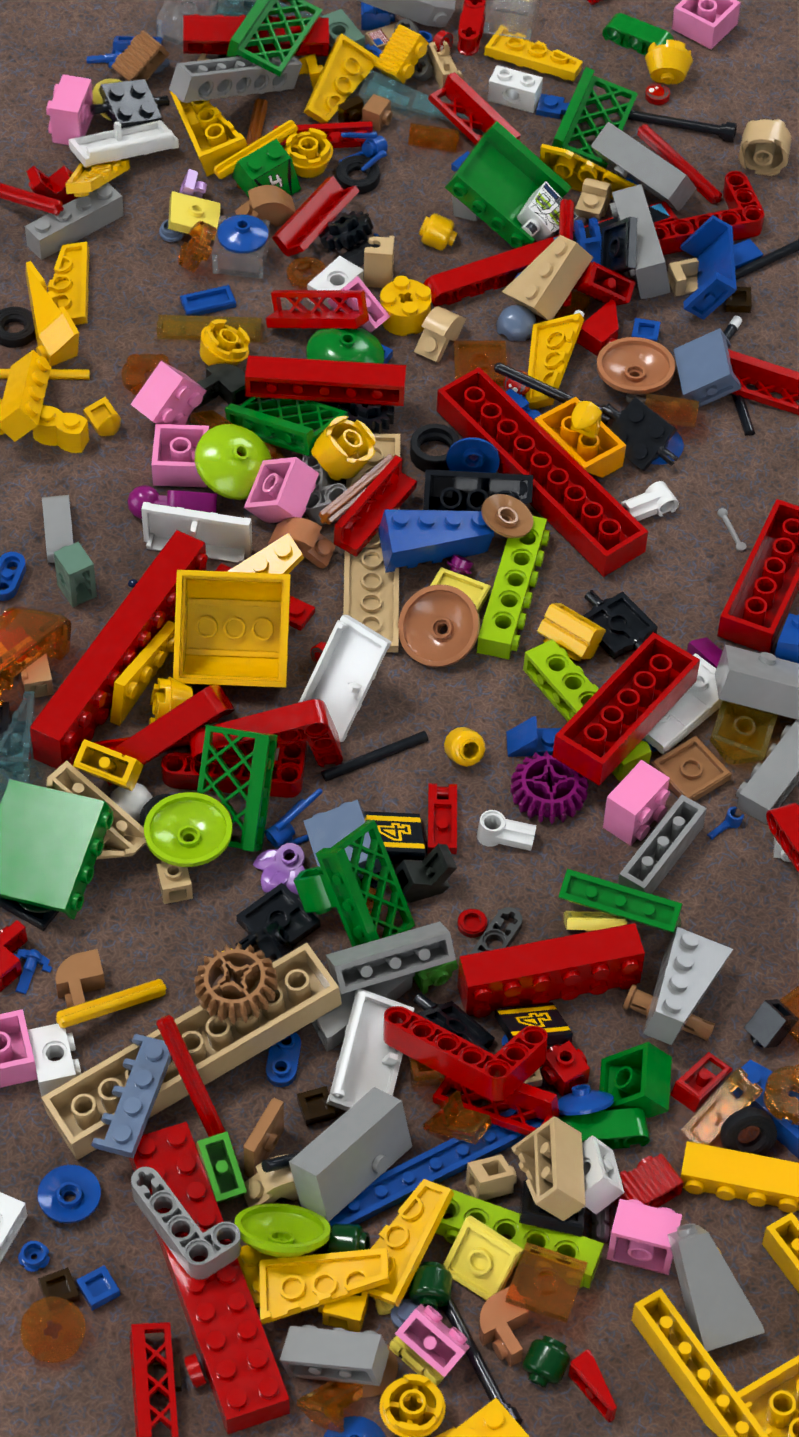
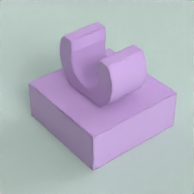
[179,169,207,198]

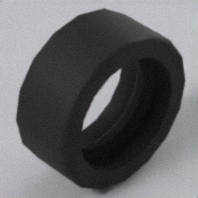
[410,424,460,472]

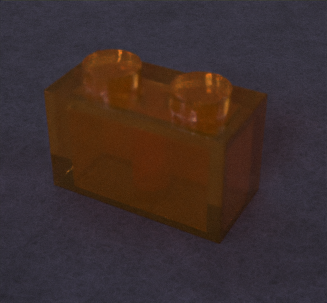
[645,393,699,428]

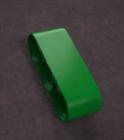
[602,13,674,56]
[559,1108,650,1149]

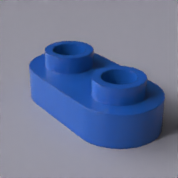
[0,552,26,601]
[266,1032,301,1087]

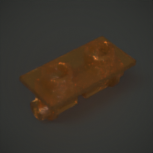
[408,123,460,153]

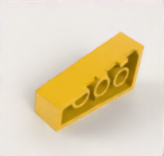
[170,91,248,177]

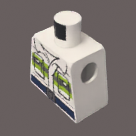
[517,182,578,241]

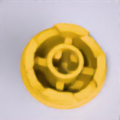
[645,40,693,84]
[284,128,333,178]
[199,319,250,366]
[149,677,193,725]
[379,1374,446,1437]

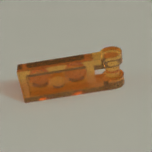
[681,1068,763,1146]

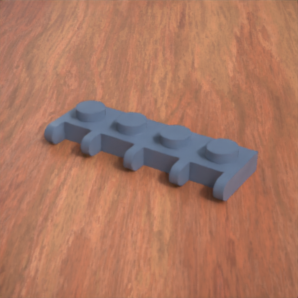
[91,1034,172,1158]

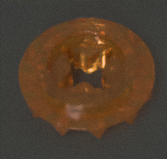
[287,257,326,290]

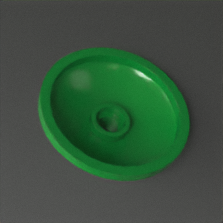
[306,327,384,364]

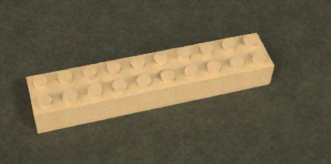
[41,943,342,1160]

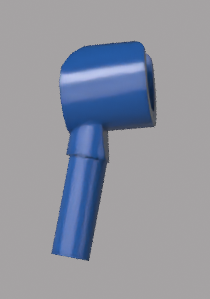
[707,807,744,840]

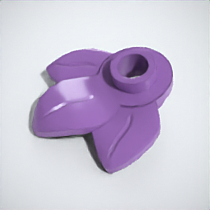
[253,843,305,895]

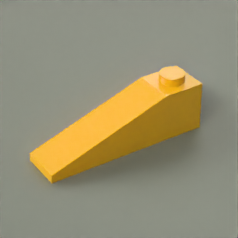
[540,144,636,199]
[25,261,79,367]

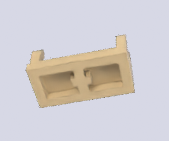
[428,42,463,89]
[364,236,394,288]

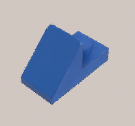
[506,716,562,757]

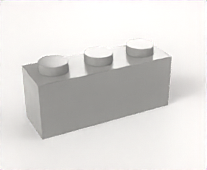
[280,1325,390,1386]

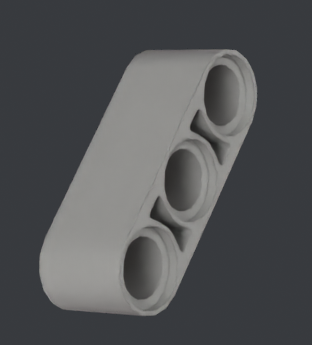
[42,495,74,563]

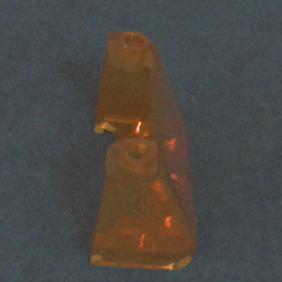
[0,606,71,706]

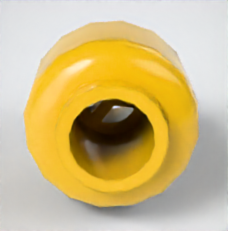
[418,213,458,250]
[444,727,485,767]

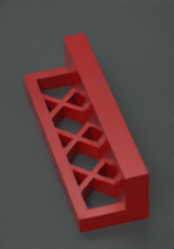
[428,72,521,145]
[273,121,373,148]
[271,176,359,257]
[265,290,369,329]
[728,349,799,415]
[334,455,417,557]
[432,1076,559,1136]
[129,1322,179,1437]

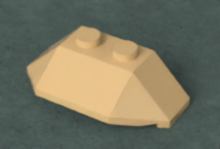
[46,761,146,860]

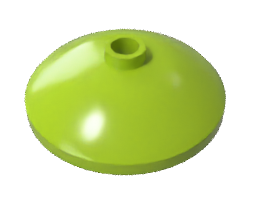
[195,424,272,500]
[144,792,232,867]
[234,1203,331,1258]

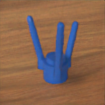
[338,131,388,172]
[265,788,323,850]

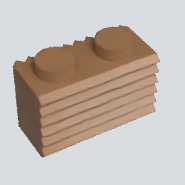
[112,30,170,81]

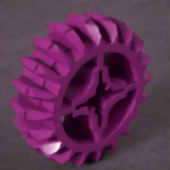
[510,750,588,824]

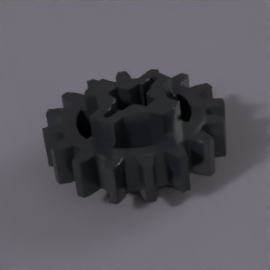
[319,211,374,251]
[338,403,395,434]

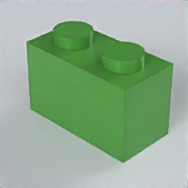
[195,1131,247,1204]

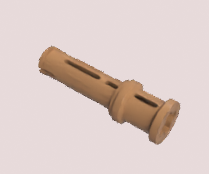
[623,984,715,1041]

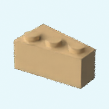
[502,235,593,320]
[511,1116,586,1221]

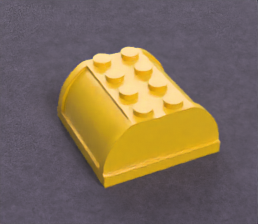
[173,570,291,688]

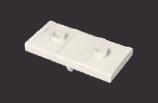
[68,120,179,167]
[141,502,252,564]
[298,615,392,742]
[643,653,727,755]
[327,988,414,1111]

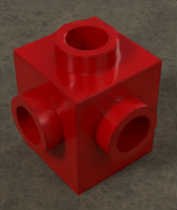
[541,1041,590,1096]

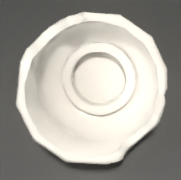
[110,783,153,821]

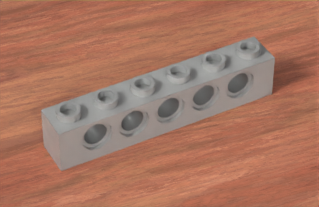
[169,56,302,103]

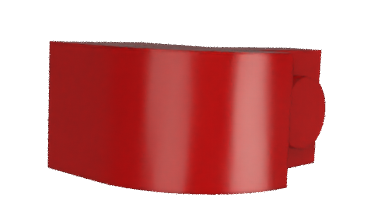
[26,166,78,206]
[0,920,27,992]

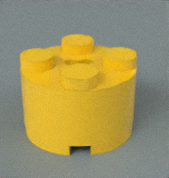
[380,276,431,336]
[311,416,376,481]

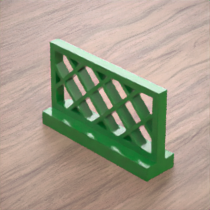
[226,0,322,77]
[552,67,638,168]
[225,397,348,457]
[197,725,278,852]
[316,820,415,947]
[558,869,683,934]

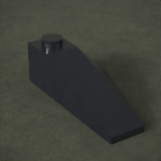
[423,469,534,511]

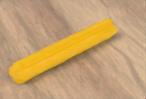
[214,120,298,179]
[56,979,167,1028]

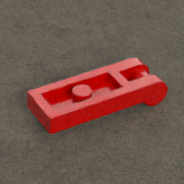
[427,783,457,854]

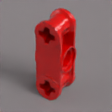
[457,0,486,56]

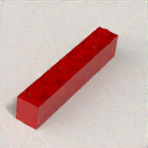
[183,14,329,56]
[245,355,406,406]

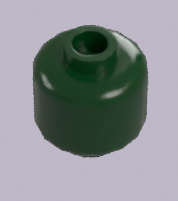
[322,1224,370,1254]
[409,1261,453,1311]
[522,1336,570,1388]

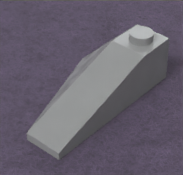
[357,0,456,28]

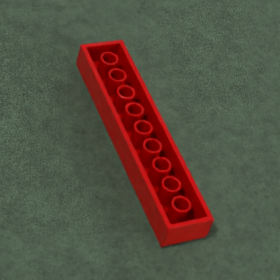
[437,367,648,577]
[30,530,208,769]
[129,1121,290,1435]

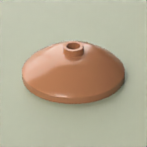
[597,337,675,395]
[398,584,480,667]

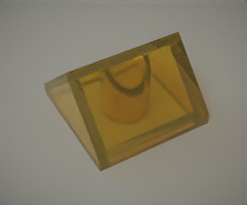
[710,700,778,765]

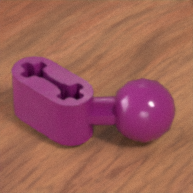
[127,485,217,519]

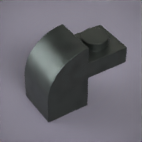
[196,364,250,408]
[394,844,457,902]

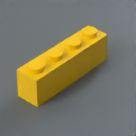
[0,350,51,442]
[680,1141,799,1213]

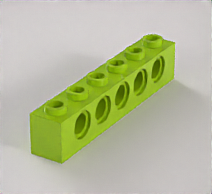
[477,516,550,660]
[523,639,651,782]
[435,1189,604,1289]

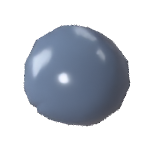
[496,305,537,341]

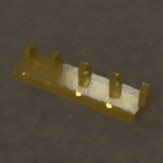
[157,315,262,342]

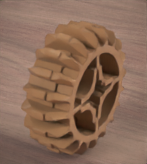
[194,942,278,1025]

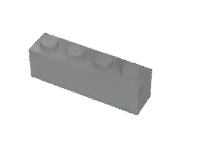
[25,183,124,260]
[736,719,799,824]
[618,795,707,894]
[326,921,456,994]

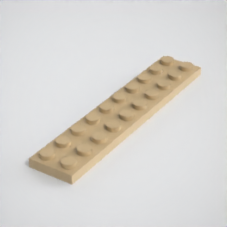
[343,433,400,653]

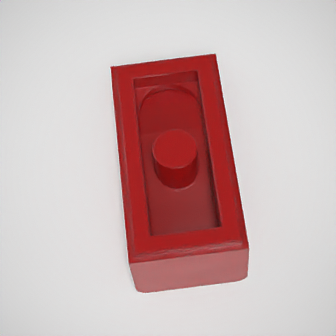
[670,1052,733,1113]
[568,1349,617,1423]

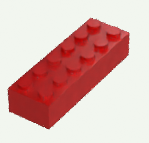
[717,499,799,653]
[552,632,700,786]
[457,923,645,1018]

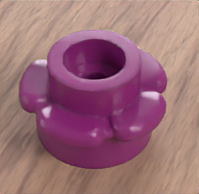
[447,554,473,576]

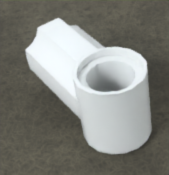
[621,481,679,521]
[477,810,536,851]

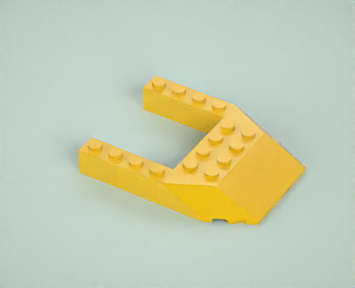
[631,1212,799,1437]

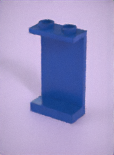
[680,215,737,320]

